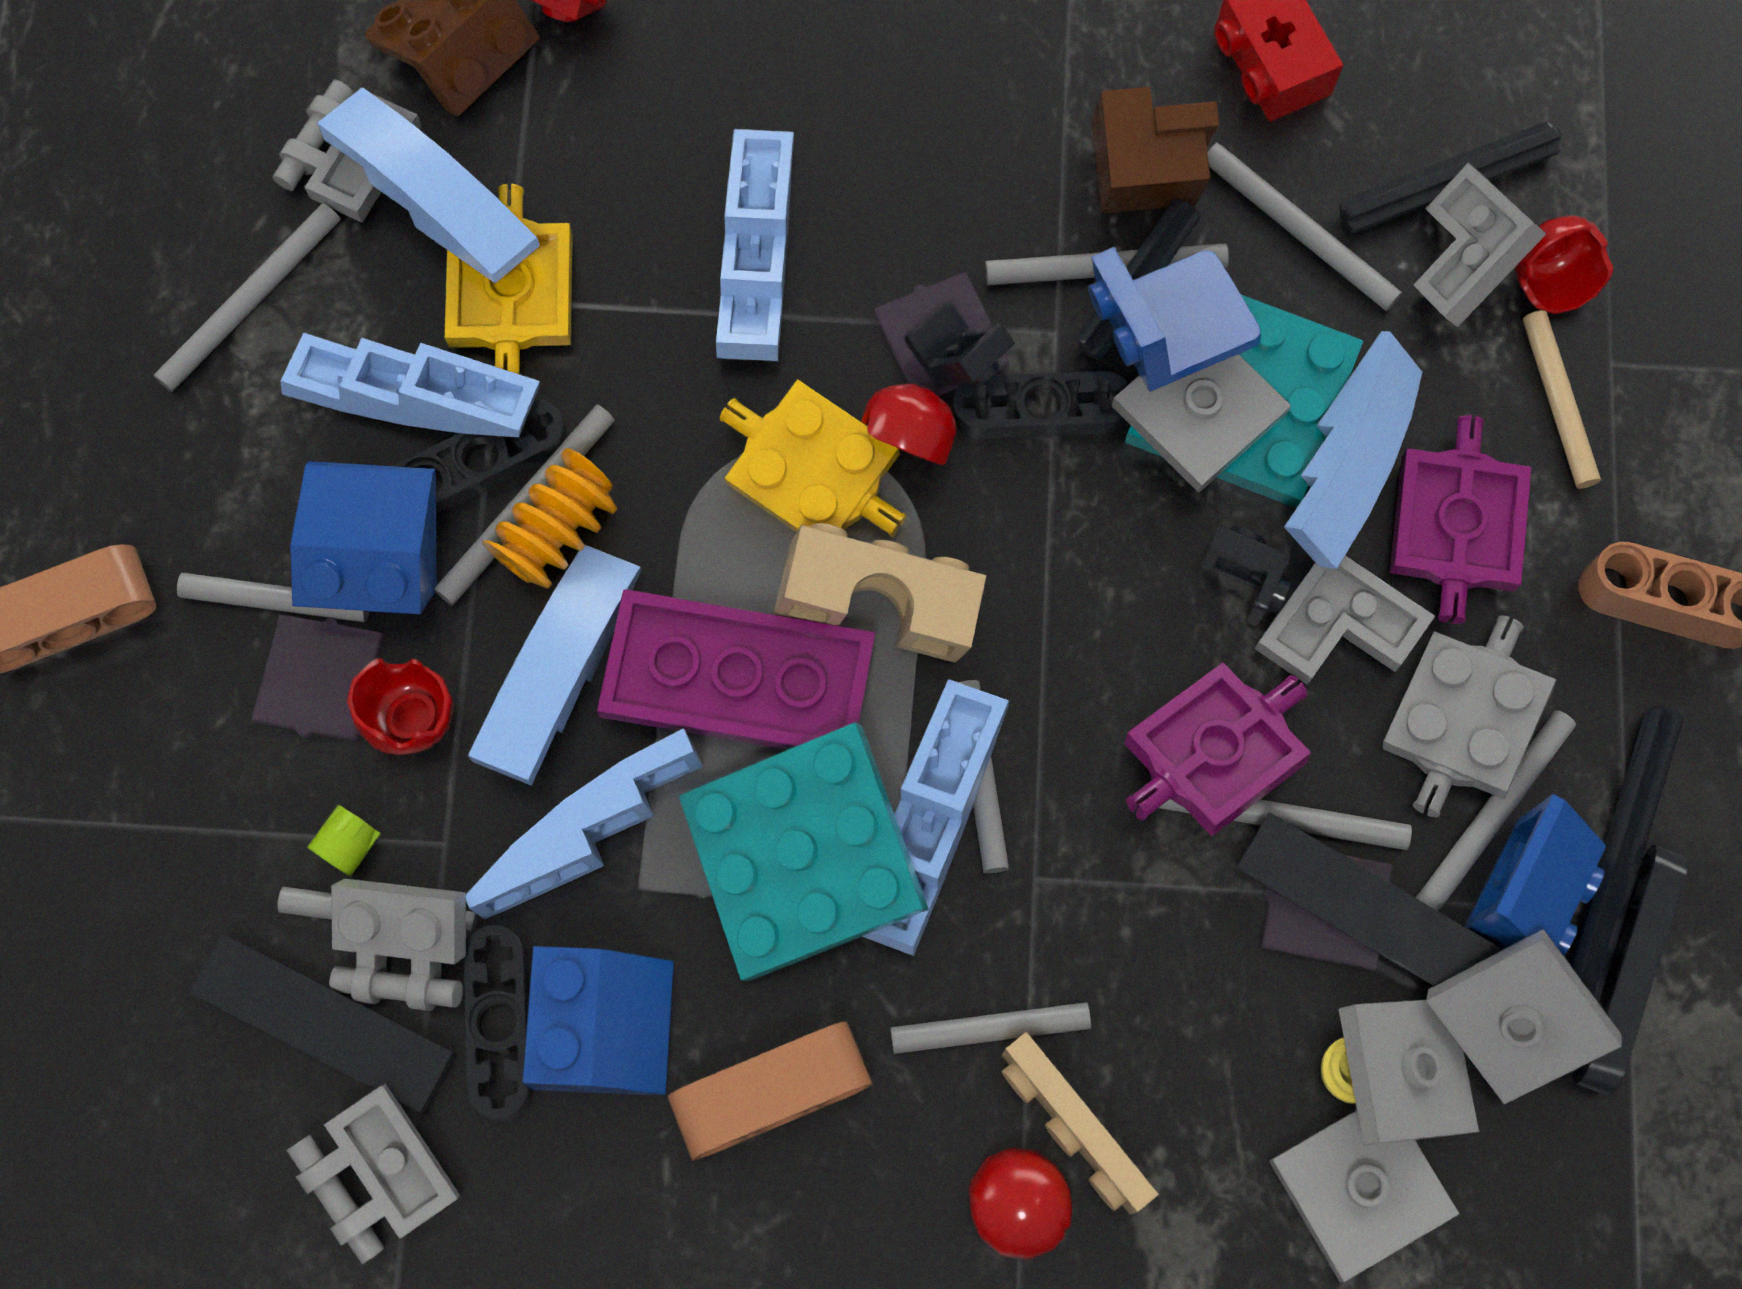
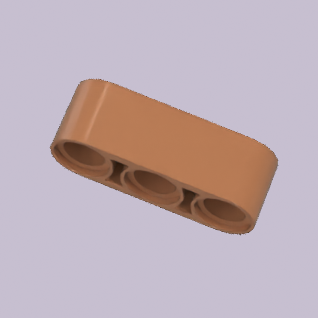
[1578,542,1742,649]
[0,544,157,673]
[667,1021,873,1160]

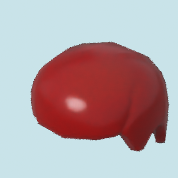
[1514,215,1614,314]
[861,384,957,465]
[346,659,454,755]
[969,1147,1073,1260]

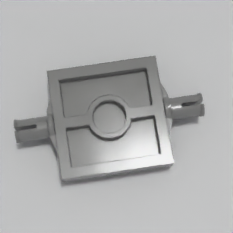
[1383,616,1556,817]

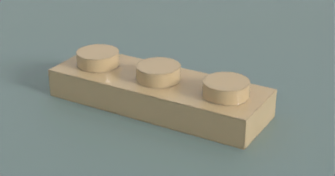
[1002,1032,1159,1214]

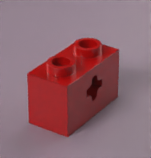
[1214,0,1343,121]

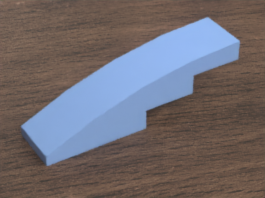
[317,87,540,283]
[716,129,794,361]
[1284,331,1422,569]
[280,333,540,437]
[468,545,642,786]
[862,679,1009,956]
[466,728,703,920]

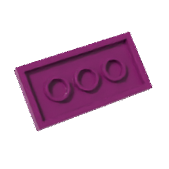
[597,589,875,750]

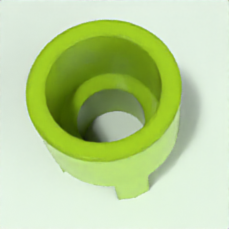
[307,805,381,877]

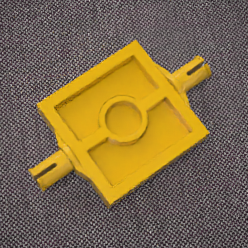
[445,184,572,374]
[720,379,907,537]

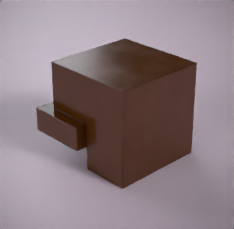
[1092,86,1219,214]

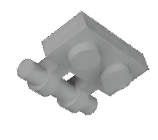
[272,80,421,223]
[329,879,466,1011]
[287,1083,460,1264]

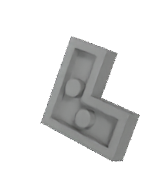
[1414,163,1546,327]
[1255,555,1435,685]

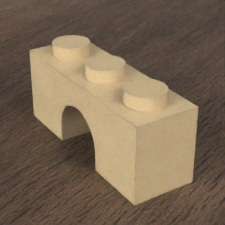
[774,523,986,663]

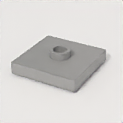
[1112,354,1291,493]
[1426,929,1622,1104]
[1339,1000,1479,1145]
[1269,1110,1459,1282]

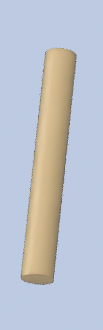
[1523,311,1601,489]

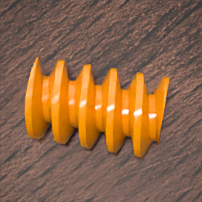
[482,448,618,589]

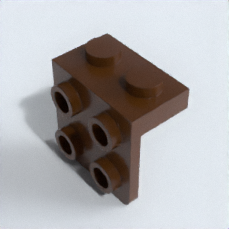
[365,0,540,116]

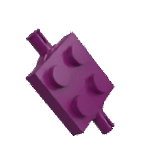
[1389,415,1531,624]
[1125,662,1311,837]

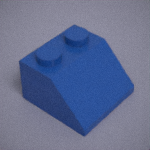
[290,461,437,614]
[1464,794,1606,956]
[523,946,674,1095]

